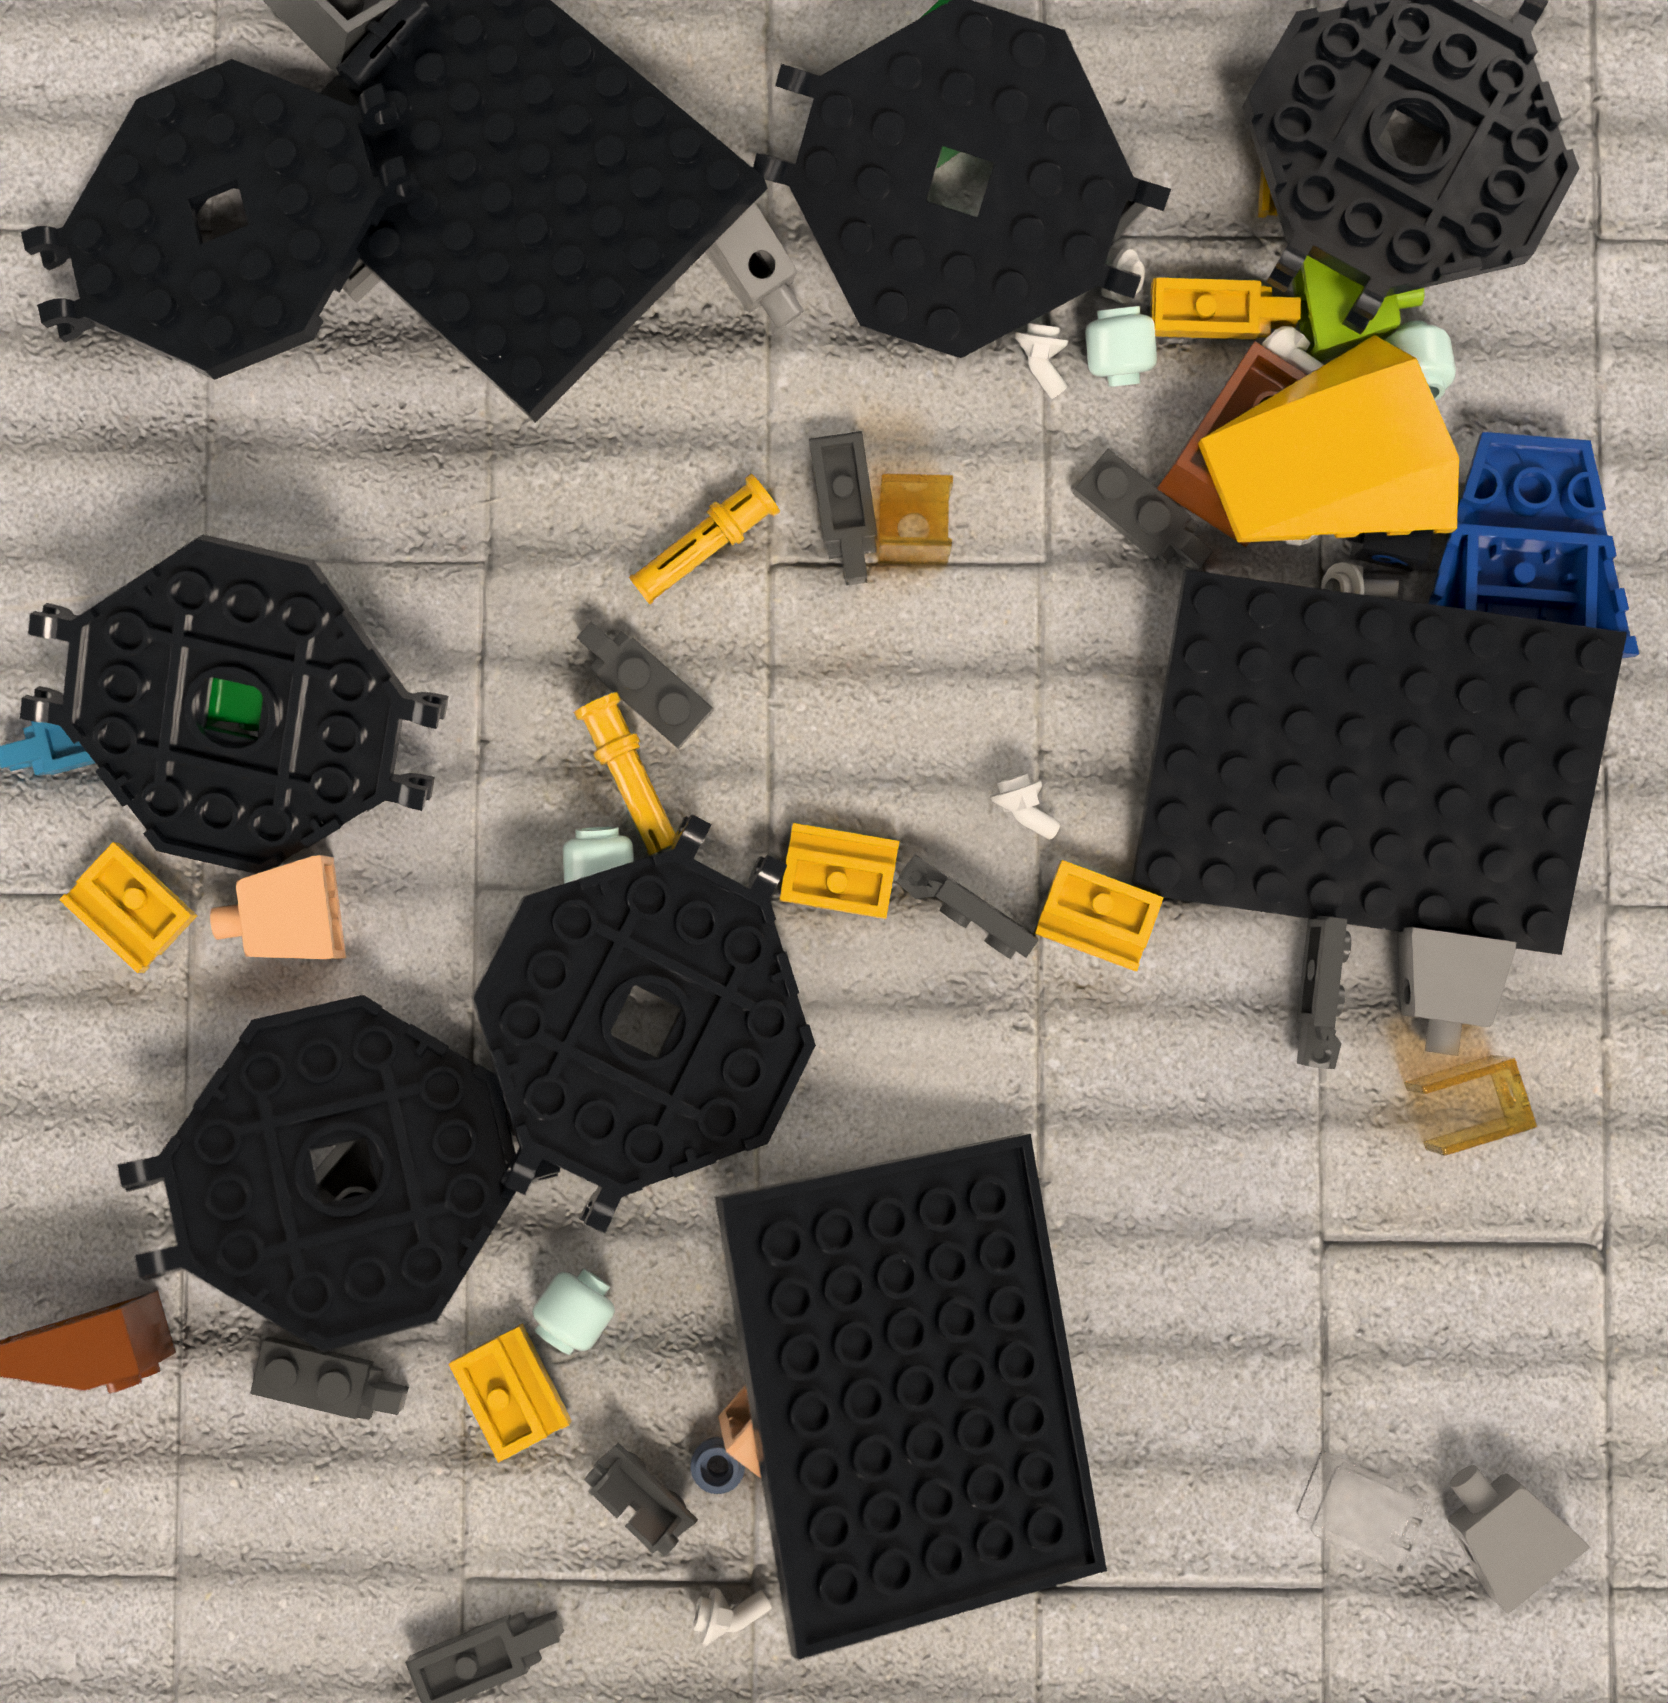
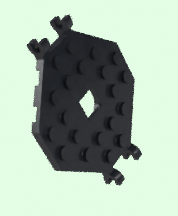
[753,0,1171,358]
[1242,0,1580,335]
[21,59,424,380]
[20,534,449,874]
[471,814,816,1233]
[117,995,561,1352]

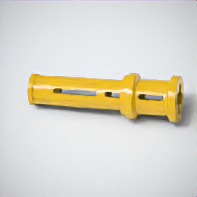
[629,473,780,604]
[574,692,675,856]

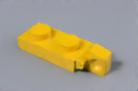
[1150,277,1301,340]

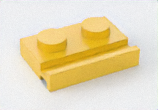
[779,823,899,919]
[59,842,198,973]
[1033,860,1164,971]
[449,1323,572,1463]

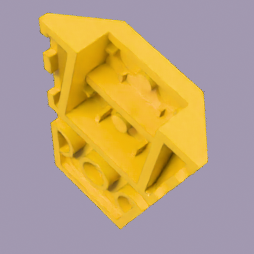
[1198,335,1459,543]

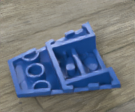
[1428,432,1639,658]

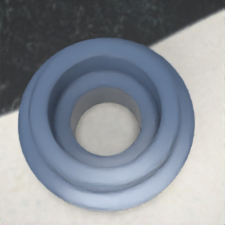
[690,1437,745,1494]

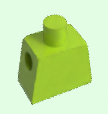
[1292,255,1425,362]

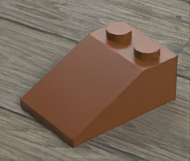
[1157,341,1307,547]
[0,1290,176,1394]

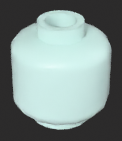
[1085,306,1157,387]
[1385,321,1456,401]
[563,827,634,883]
[533,1268,615,1355]

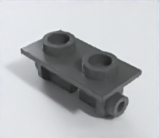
[584,1442,698,1557]

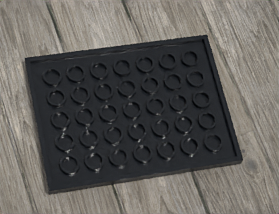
[319,0,768,423]
[1131,569,1627,955]
[715,1133,1107,1661]

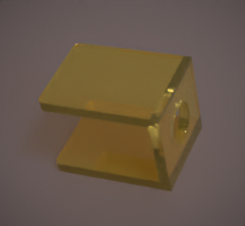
[878,474,953,565]
[1404,1055,1537,1156]

